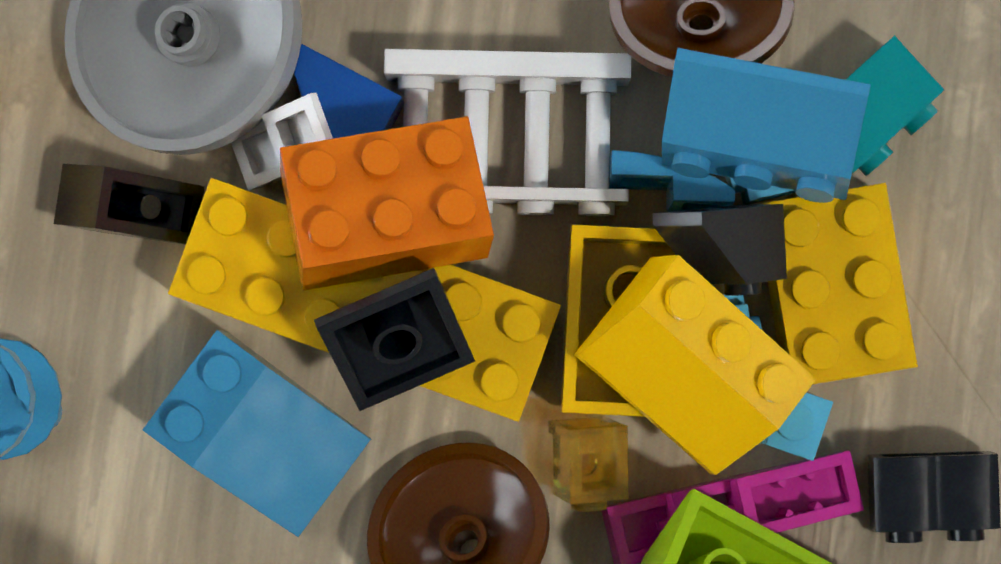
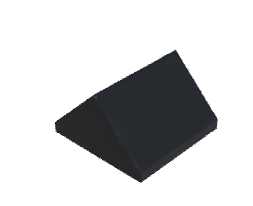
[314,268,475,411]

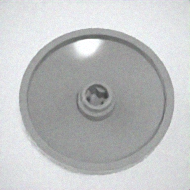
[64,0,302,155]

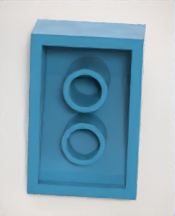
[142,330,371,537]

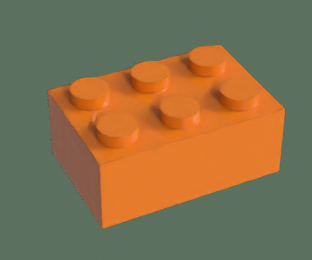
[280,116,494,291]

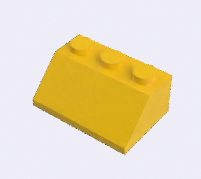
[574,255,816,475]

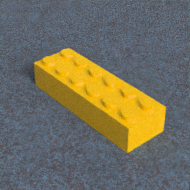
[168,178,561,422]

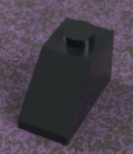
[53,164,204,245]
[653,204,787,296]

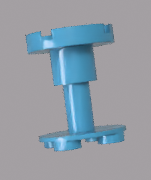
[0,339,63,460]

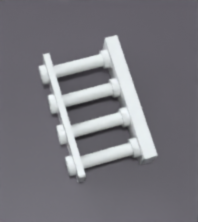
[384,49,631,217]

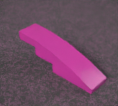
[601,450,864,564]

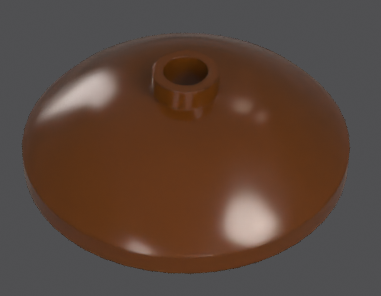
[609,0,794,77]
[367,443,550,564]

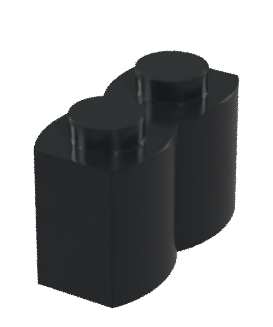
[868,451,1001,543]

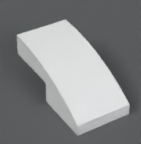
[231,93,333,191]

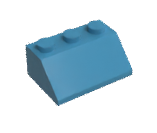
[662,48,871,203]

